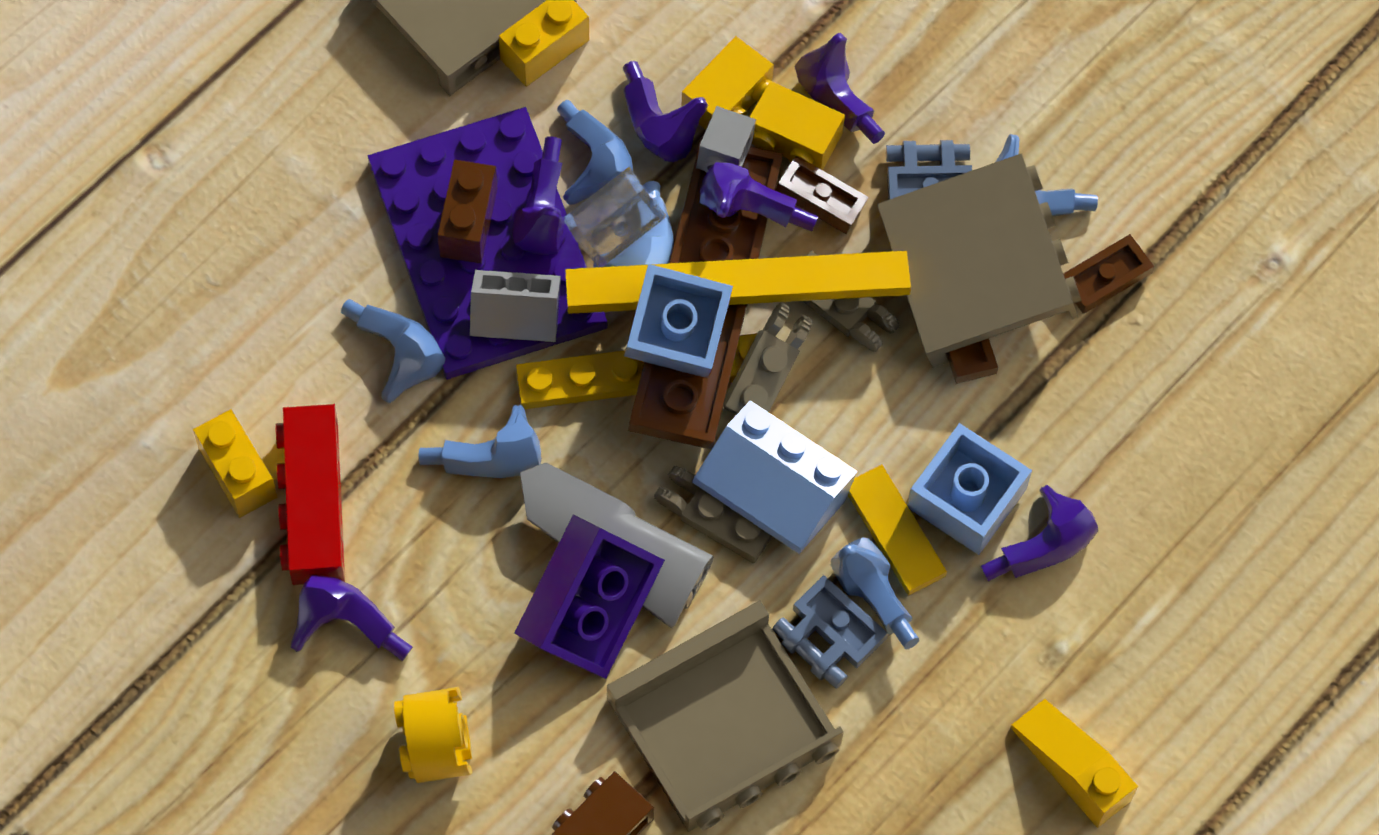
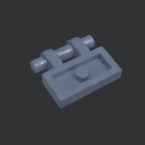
[886,140,972,200]
[772,575,888,689]

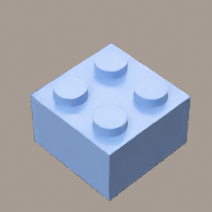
[624,264,733,378]
[907,423,1032,555]

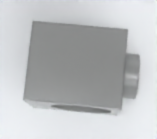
[696,106,756,173]

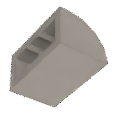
[470,270,561,342]

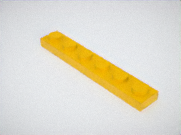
[516,333,757,409]

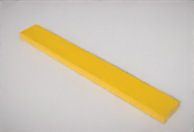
[565,251,911,314]

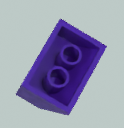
[514,514,665,679]

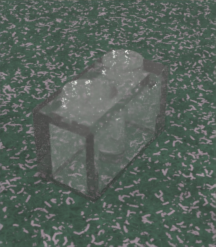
[564,167,667,267]

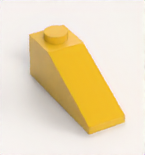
[1010,699,1138,828]

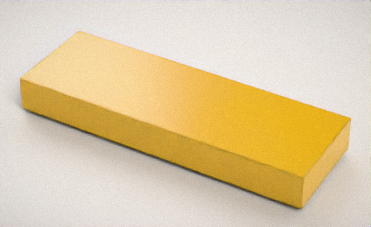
[848,464,947,596]

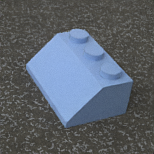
[692,401,857,554]

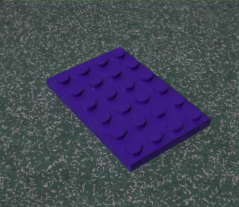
[367,107,608,380]

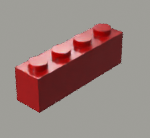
[275,404,345,585]

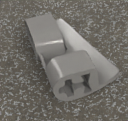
[520,463,714,628]

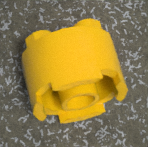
[394,687,472,783]

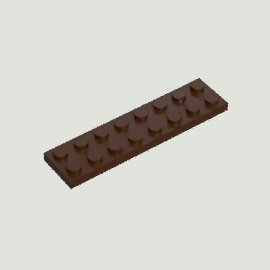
[628,136,783,450]

